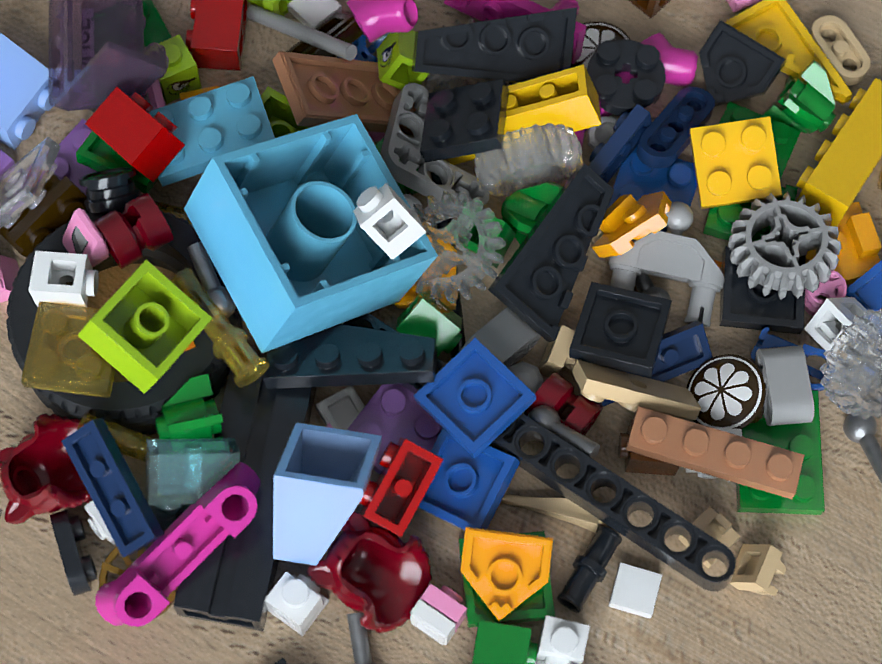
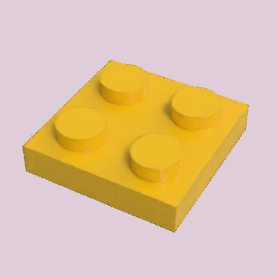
[689,116,782,209]

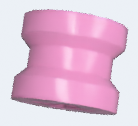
[804,270,847,316]

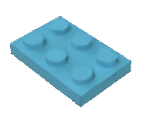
[149,76,275,187]

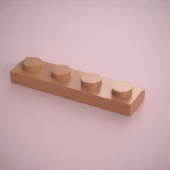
[626,406,804,499]

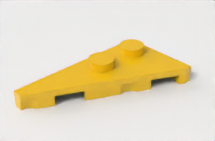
[725,0,852,105]

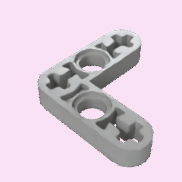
[380,83,490,215]

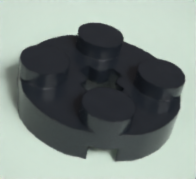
[587,40,665,116]

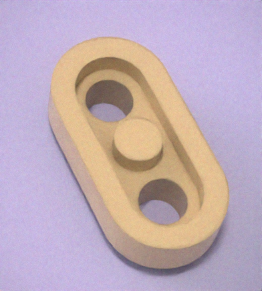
[810,15,871,86]

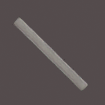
[246,5,357,61]

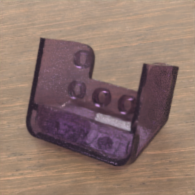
[48,0,169,111]

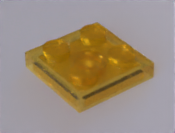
[21,301,116,398]

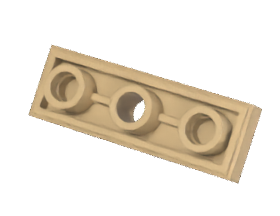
[572,360,701,421]

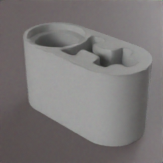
[460,307,541,368]
[755,345,814,426]

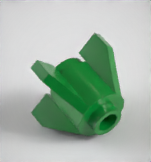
[762,60,836,134]
[501,182,563,245]
[155,374,227,462]

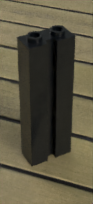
[173,359,317,631]

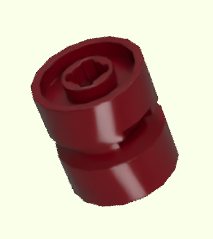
[94,192,174,269]
[524,372,603,436]

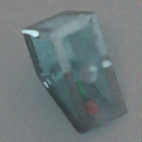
[145,438,240,510]

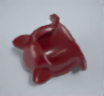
[0,413,93,524]
[306,511,432,633]

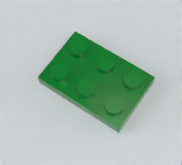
[736,390,825,515]

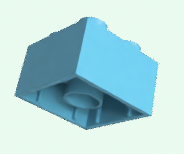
[184,114,438,353]

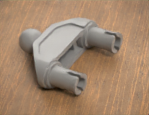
[608,201,725,327]

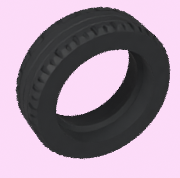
[6,208,243,437]

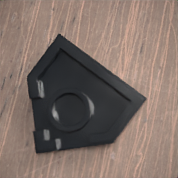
[699,20,787,107]

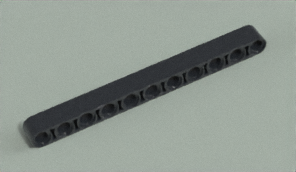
[343,313,736,591]

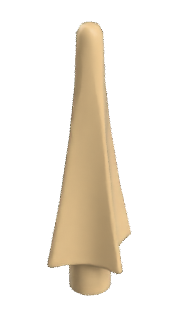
[501,494,607,533]

